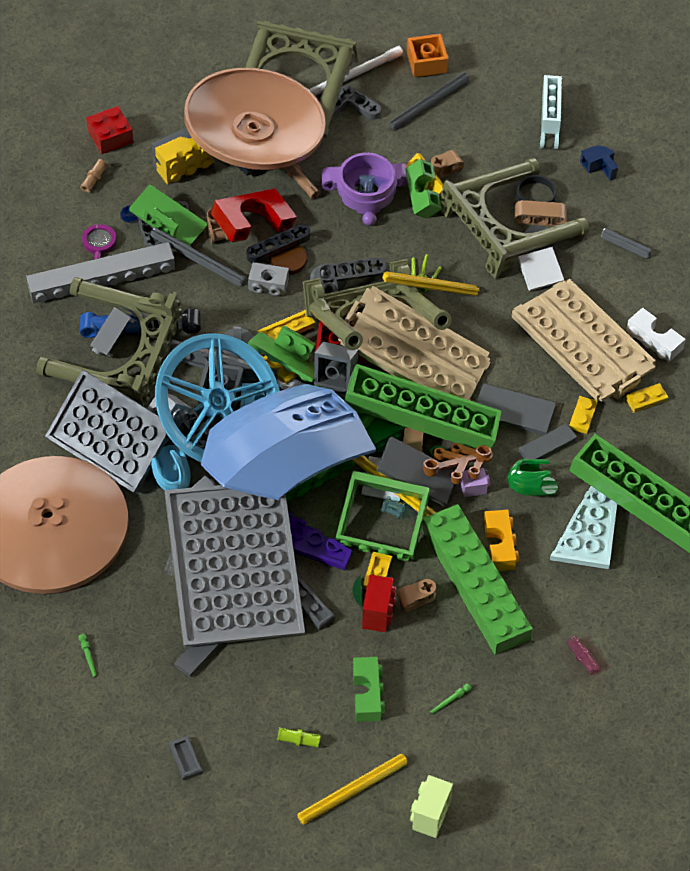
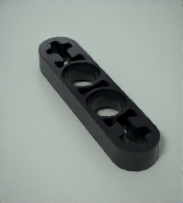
[246,224,311,263]

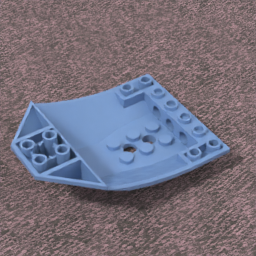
[201,384,376,500]

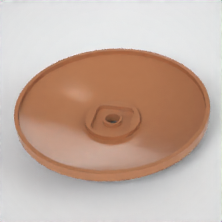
[184,68,325,170]
[0,456,129,594]

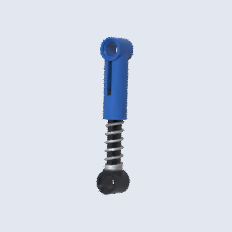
[80,308,201,338]

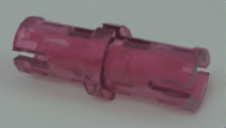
[566,636,600,675]

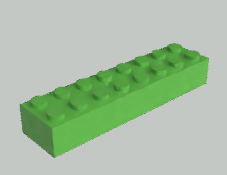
[344,364,501,449]
[569,434,690,553]
[422,504,533,655]

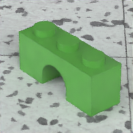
[405,159,442,218]
[353,657,385,722]

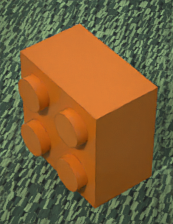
[407,34,448,77]

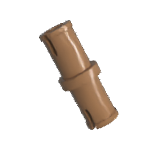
[80,159,107,193]

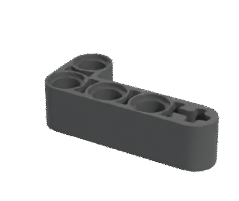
[314,257,386,293]

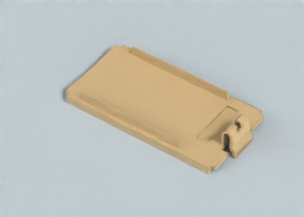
[512,279,655,402]
[338,286,490,401]

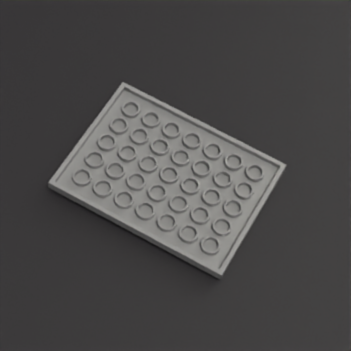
[165,485,305,647]

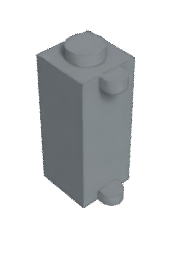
[90,307,135,358]

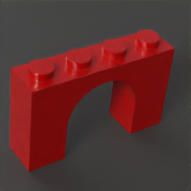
[211,188,297,243]

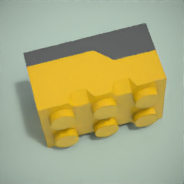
[152,127,213,185]

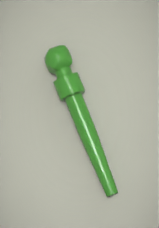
[79,634,97,677]
[430,683,471,714]

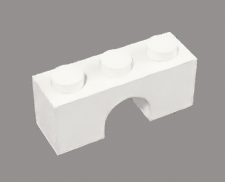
[626,308,685,362]

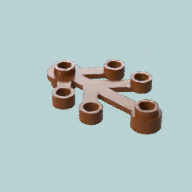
[423,443,493,484]

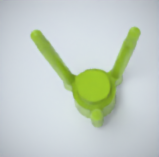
[412,254,442,293]

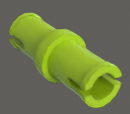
[277,727,320,748]

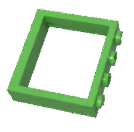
[336,471,430,561]

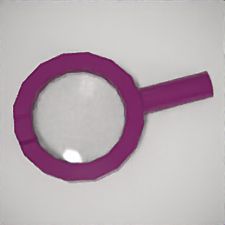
[82,224,117,260]

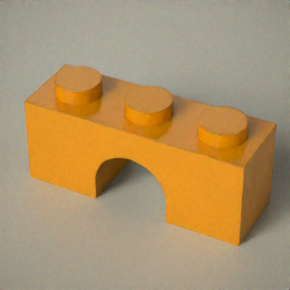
[484,510,519,571]

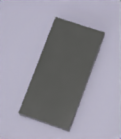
[477,384,556,435]
[376,437,455,506]

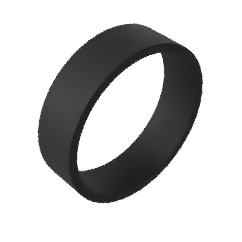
[516,175,556,202]

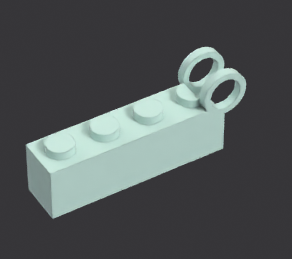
[540,75,562,149]

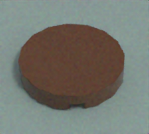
[271,245,307,275]

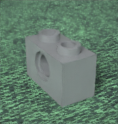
[248,262,289,296]

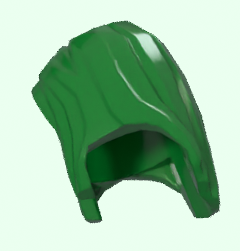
[507,459,558,496]

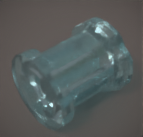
[358,175,375,193]
[381,496,406,519]

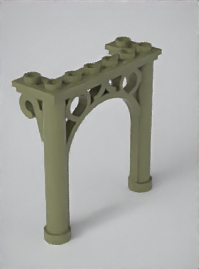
[245,21,359,138]
[440,158,589,279]
[303,259,452,350]
[36,277,183,406]

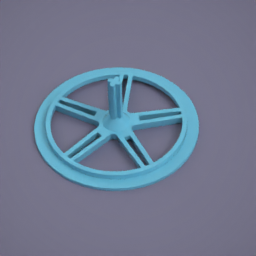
[155,333,279,462]

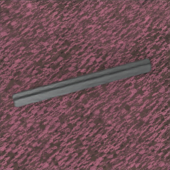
[389,72,469,130]
[151,227,245,286]

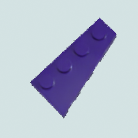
[288,511,352,570]

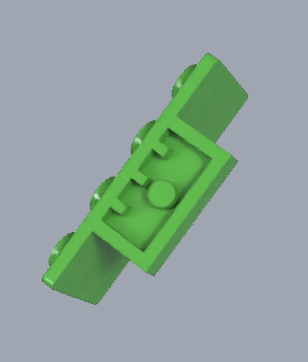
[129,185,207,246]
[248,325,316,382]

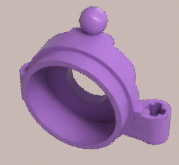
[321,153,408,226]

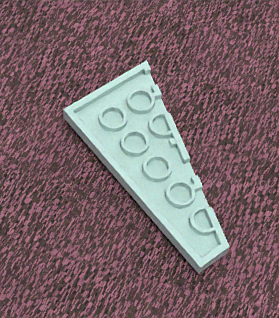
[550,486,617,569]

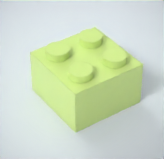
[410,775,453,838]

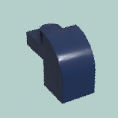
[580,146,618,181]

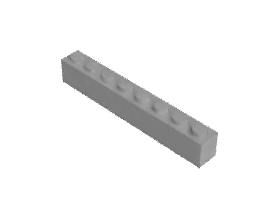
[26,242,175,303]

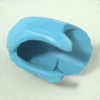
[151,445,191,491]

